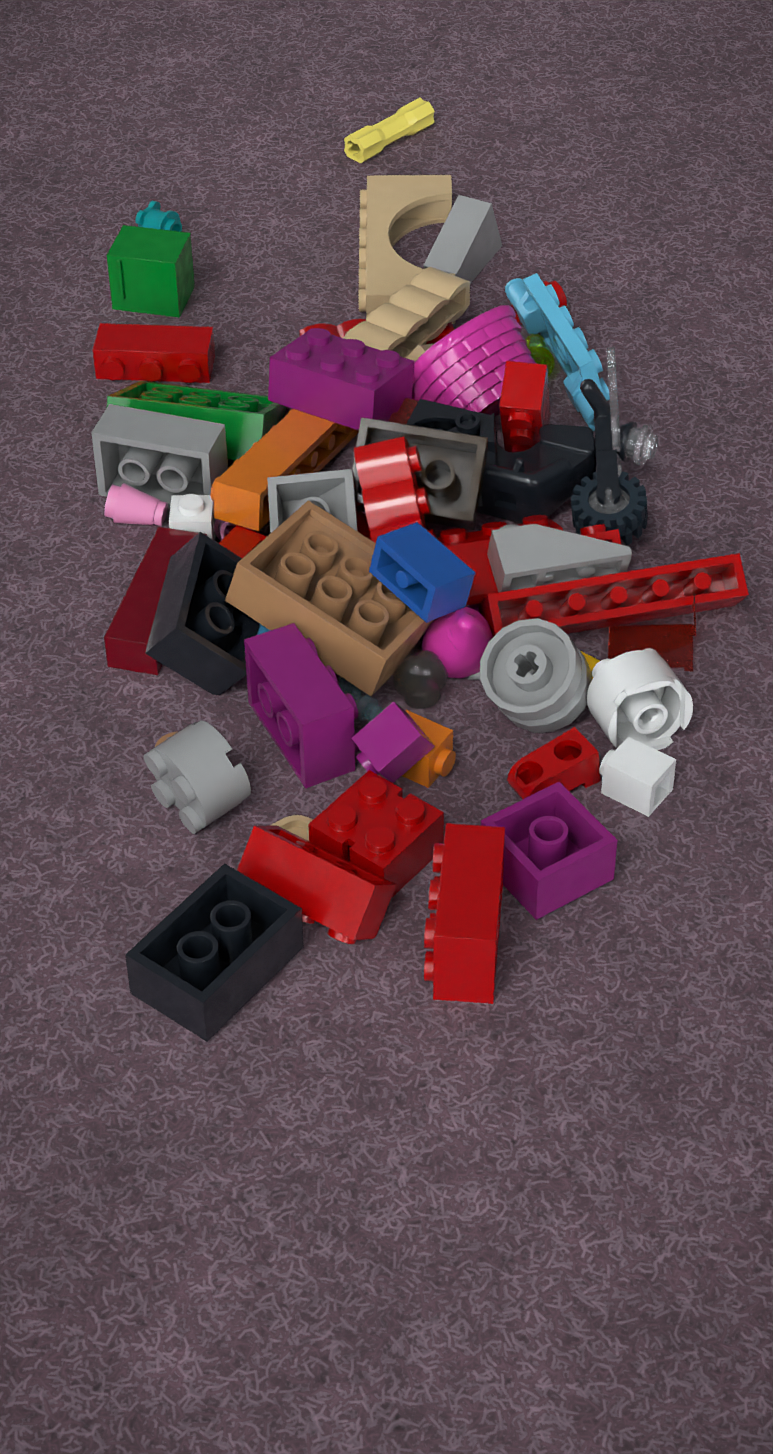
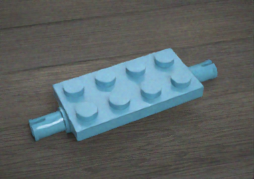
[505,273,611,431]

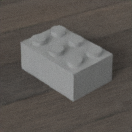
[91,404,228,508]

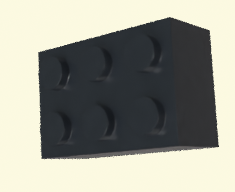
[145,532,259,695]
[125,863,304,1042]

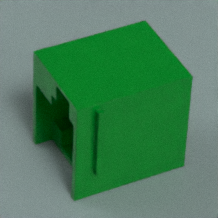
[107,225,195,318]

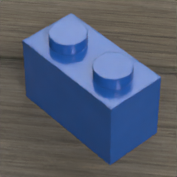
[369,522,475,623]

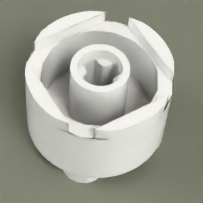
[587,648,693,750]

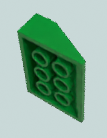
[107,381,288,463]

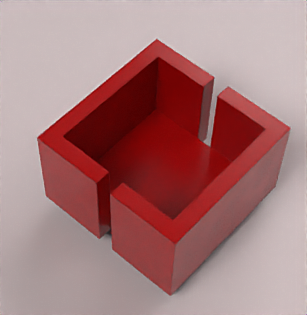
[308,770,444,897]

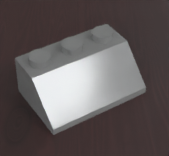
[267,469,358,533]

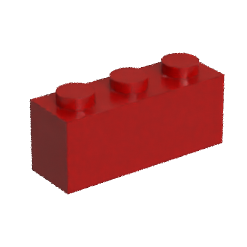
[93,323,215,383]
[499,361,551,453]
[237,825,397,944]

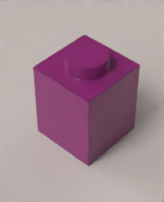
[351,701,435,783]

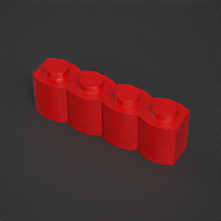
[354,436,436,543]

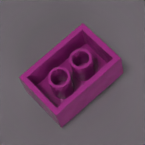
[268,328,415,430]
[244,623,359,789]

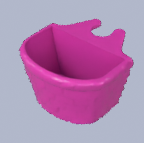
[411,305,537,416]

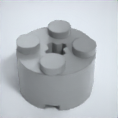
[143,720,251,834]

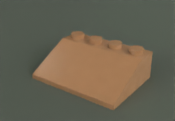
[225,500,433,697]

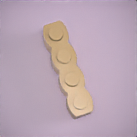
[344,267,470,358]

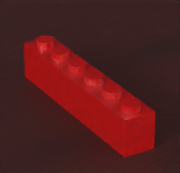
[479,553,749,637]

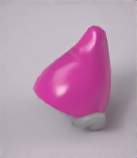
[422,607,493,680]

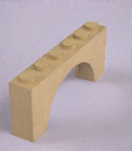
[359,175,455,324]

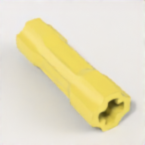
[344,98,435,163]

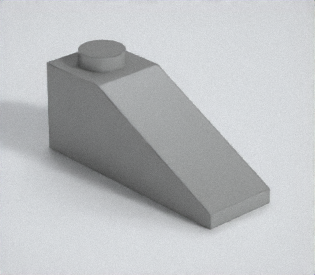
[487,524,632,592]

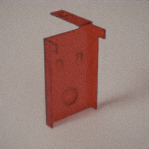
[608,593,696,672]

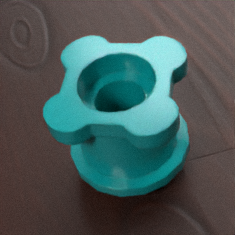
[135,201,182,232]

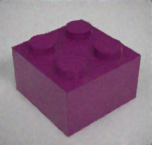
[481,782,618,920]

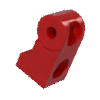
[507,727,601,800]

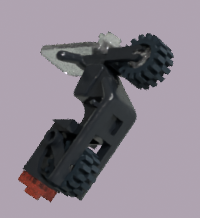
[389,347,658,546]

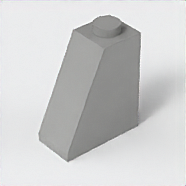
[423,195,502,284]

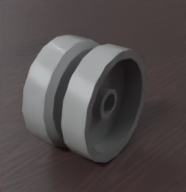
[480,618,592,733]

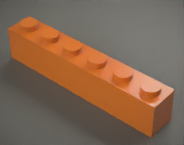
[210,409,359,531]

